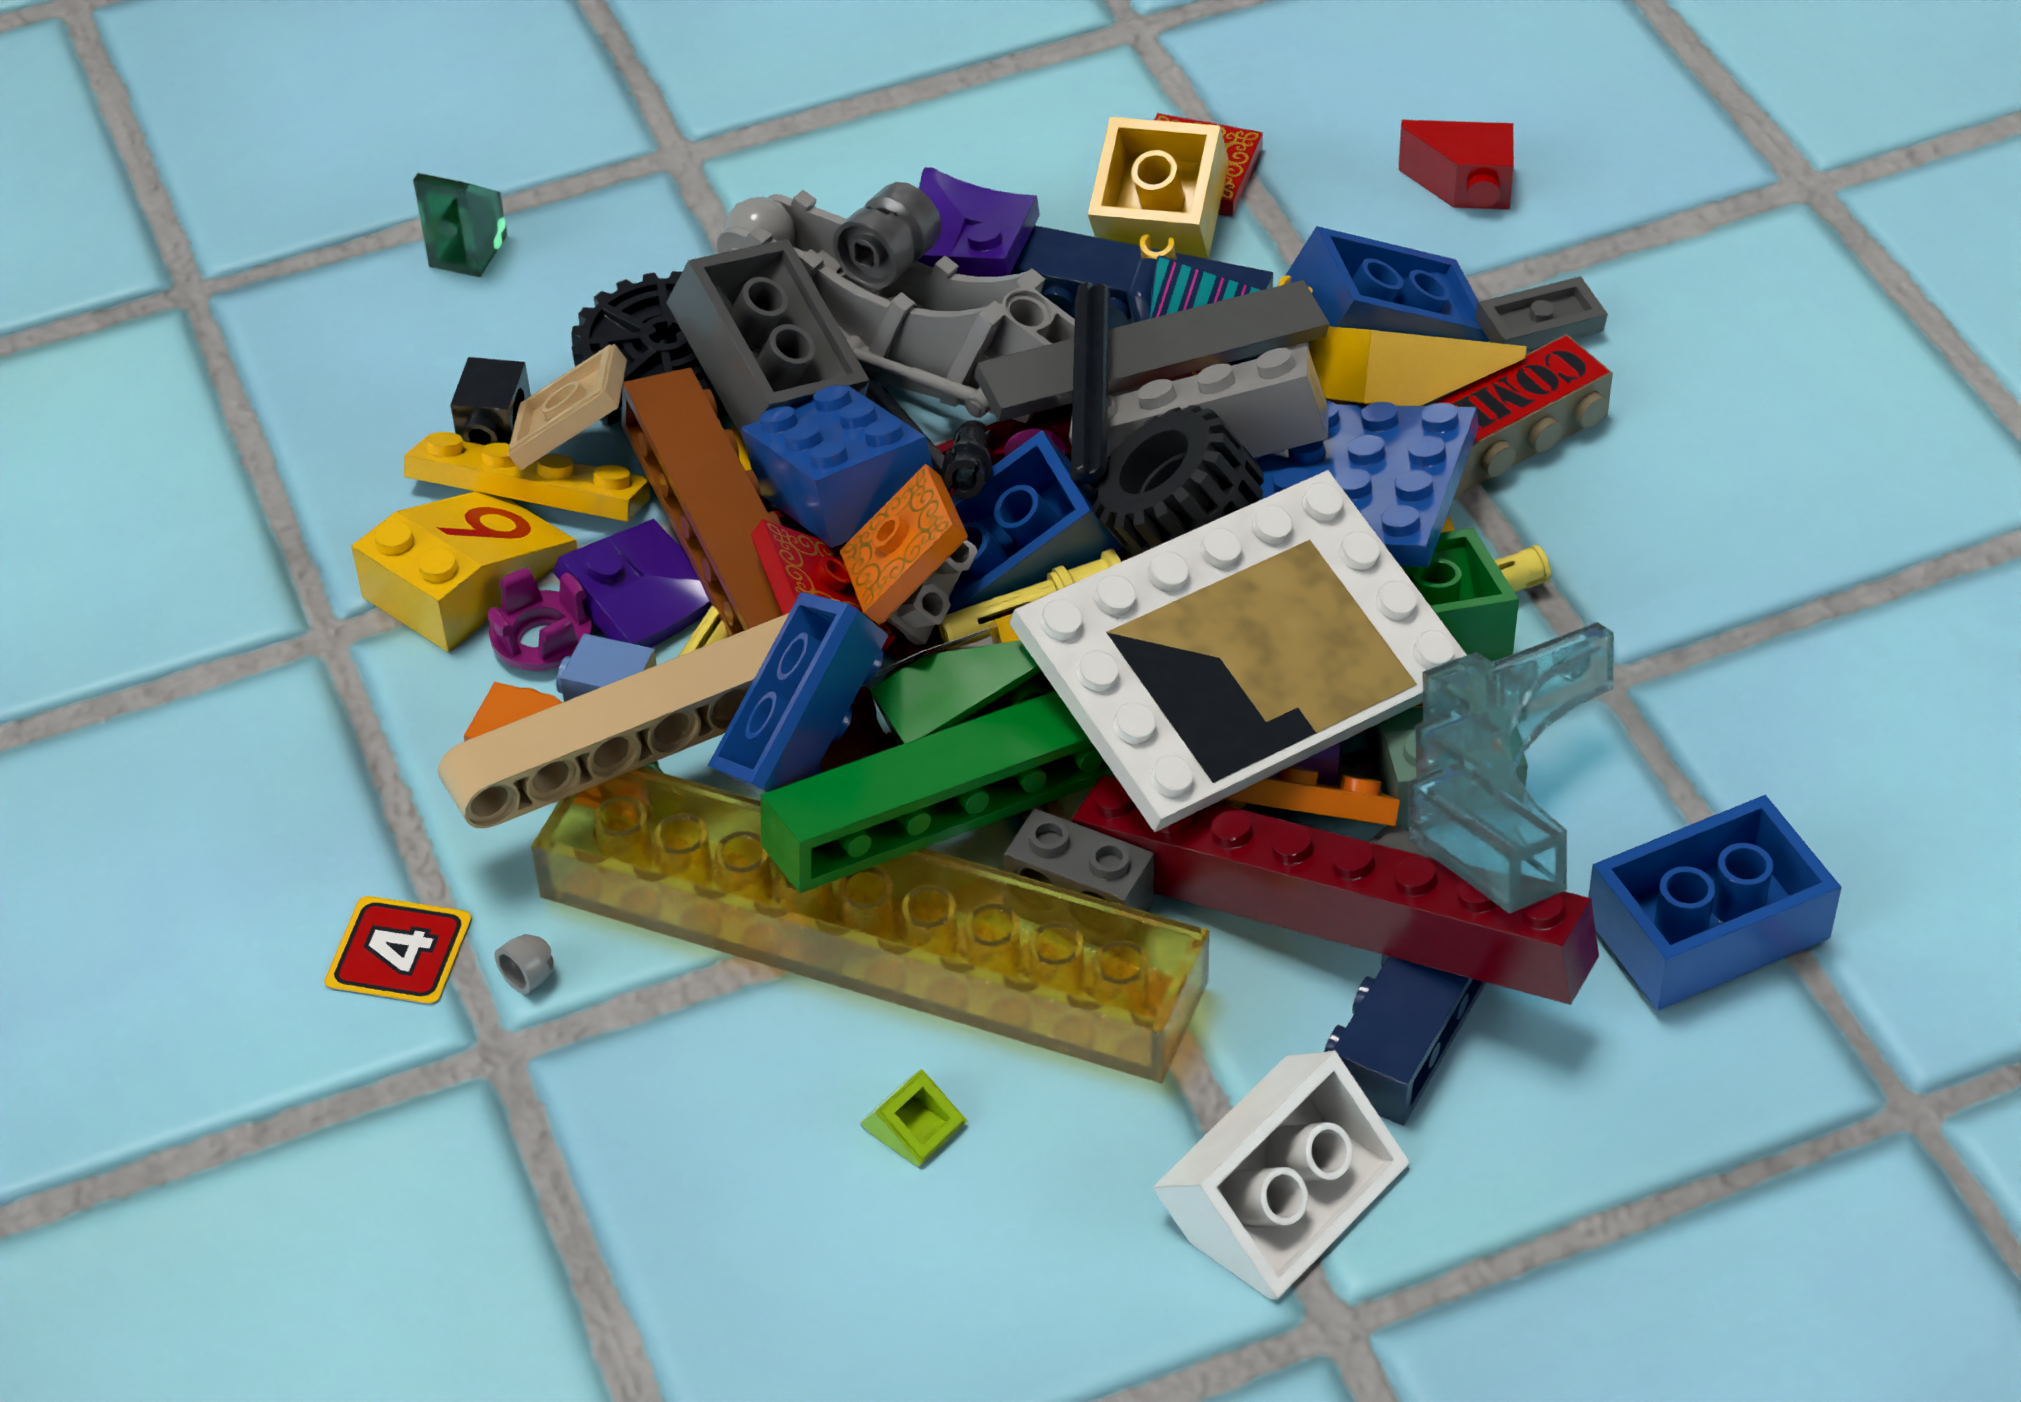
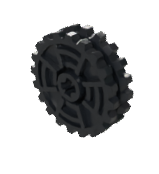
[571,271,729,432]

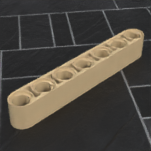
[438,599,839,829]

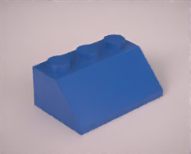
[707,592,888,795]

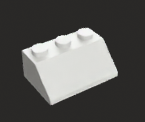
[1152,1051,1410,1299]

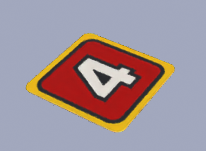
[324,896,471,1004]

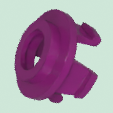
[488,567,593,671]

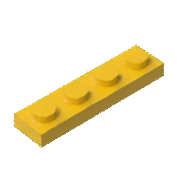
[404,432,650,522]

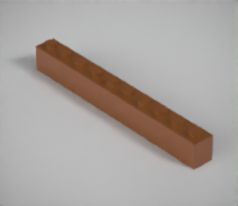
[621,367,898,773]

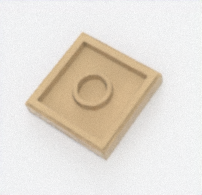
[508,344,627,470]

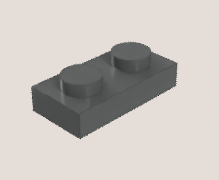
[1475,276,1608,351]

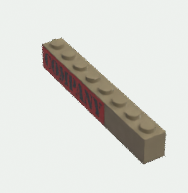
[1427,334,1613,500]

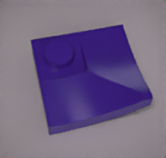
[917,167,1040,277]
[553,519,712,648]

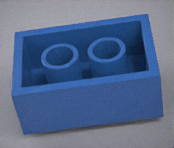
[741,385,934,548]
[1588,794,1842,1011]

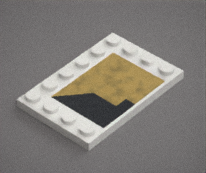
[1009,470,1475,832]

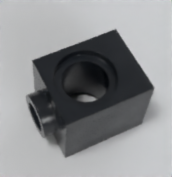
[450,357,531,445]

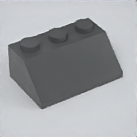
[666,239,869,441]

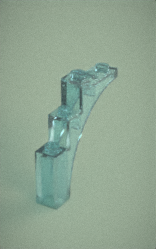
[1408,622,1614,913]

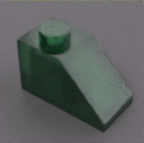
[413,173,507,278]

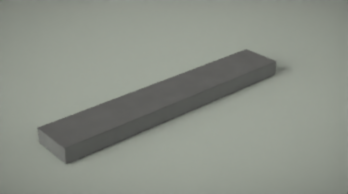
[975,280,1330,422]

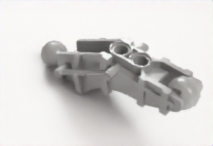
[717,190,1145,423]

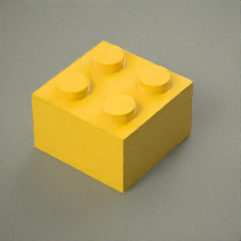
[1088,117,1229,259]

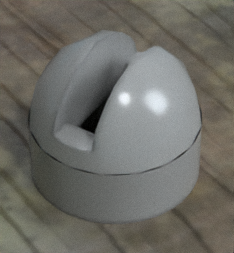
[495,934,554,994]

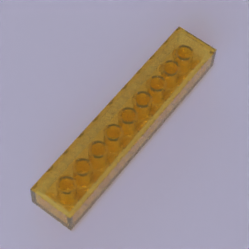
[531,767,1210,1084]

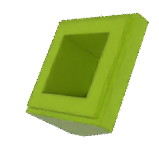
[860,1069,967,1167]

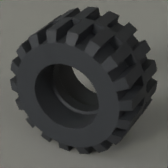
[1091,405,1264,557]

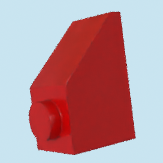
[1398,119,1514,210]

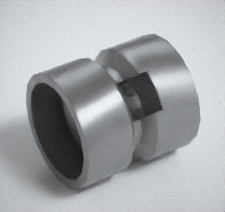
[832,182,942,289]

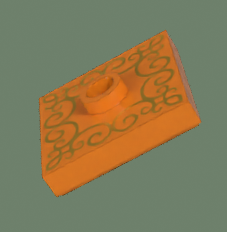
[839,464,968,625]

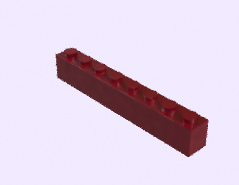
[1071,775,1599,1005]

